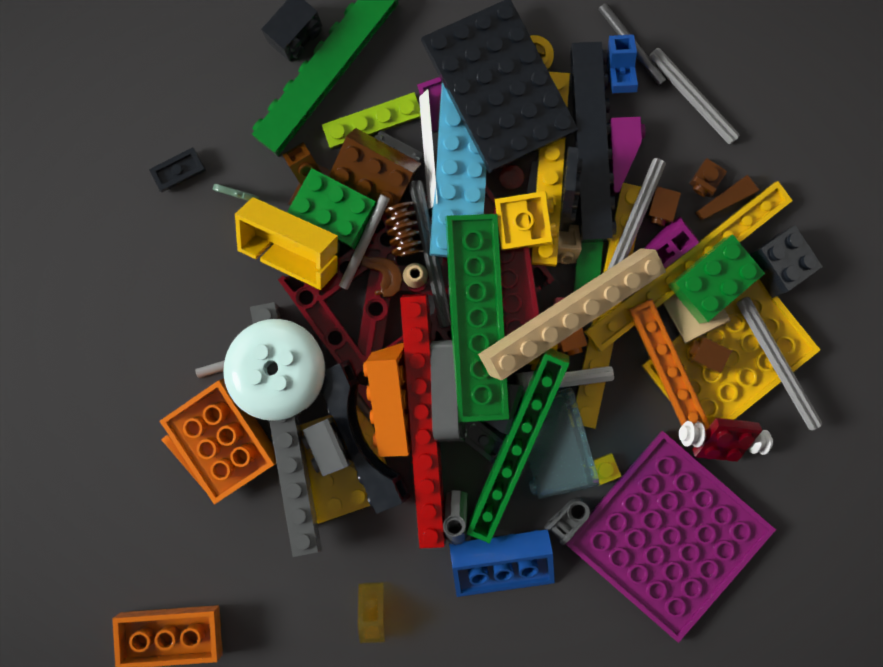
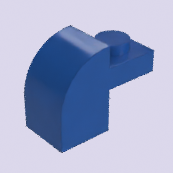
[607,35,638,93]

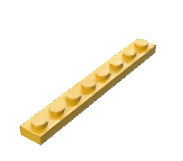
[531,71,570,267]

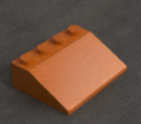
[160,379,277,505]

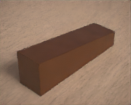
[695,175,760,220]

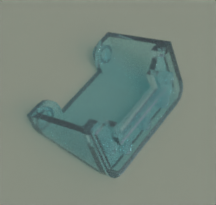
[514,387,600,499]

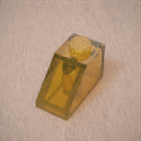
[358,583,385,643]

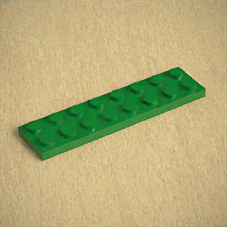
[445,214,509,422]

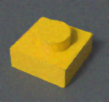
[588,453,622,486]

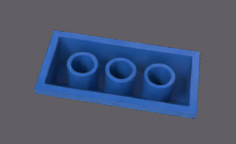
[449,530,555,597]

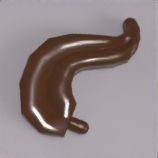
[360,254,402,297]

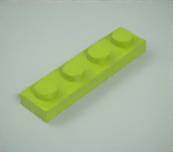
[322,92,421,149]

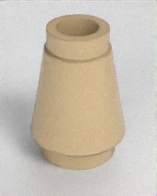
[403,263,428,288]

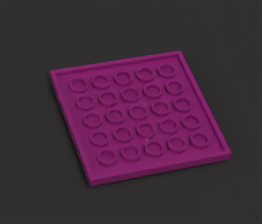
[566,431,776,643]

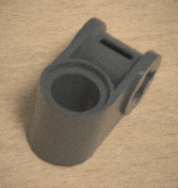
[544,498,590,545]

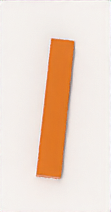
[628,299,710,431]

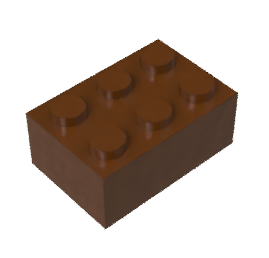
[329,128,421,210]

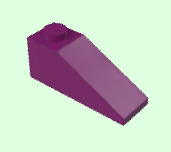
[608,117,645,196]
[643,216,699,268]

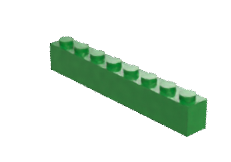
[252,0,399,156]
[466,348,570,543]

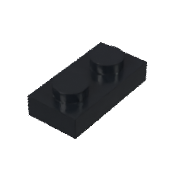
[149,147,206,193]

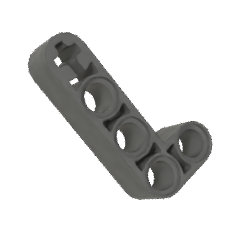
[430,340,466,442]

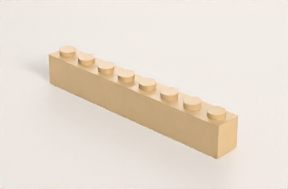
[478,249,666,380]

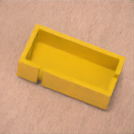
[235,197,338,290]

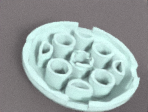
[224,319,325,421]

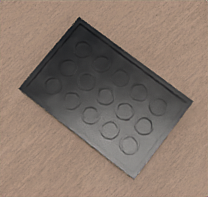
[421,0,578,173]

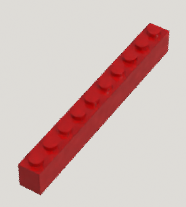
[400,293,447,548]

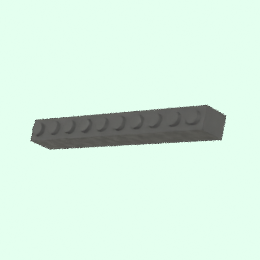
[250,302,322,557]

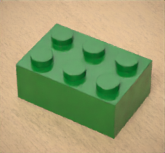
[287,168,377,250]
[668,234,765,324]

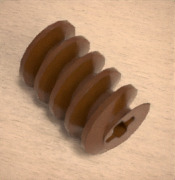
[384,202,424,257]

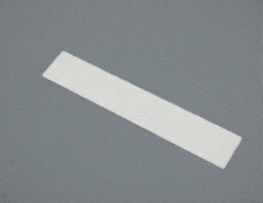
[419,89,438,209]

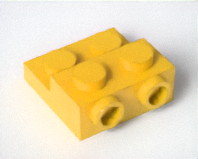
[495,191,558,251]

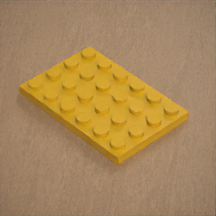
[641,279,820,425]

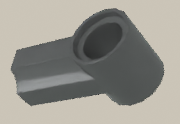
[443,490,468,545]

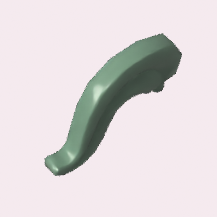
[213,184,259,201]

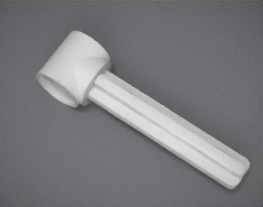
[515,366,614,398]

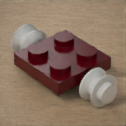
[679,418,773,462]

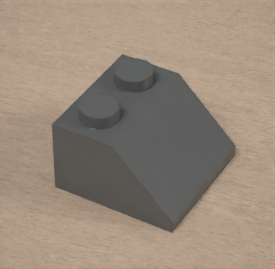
[301,417,352,476]

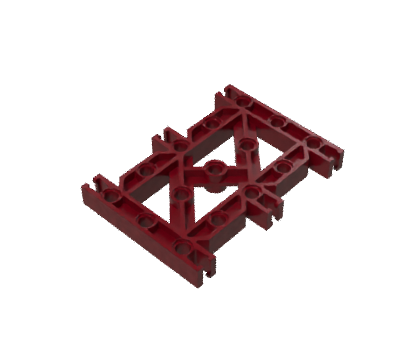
[278,185,555,409]

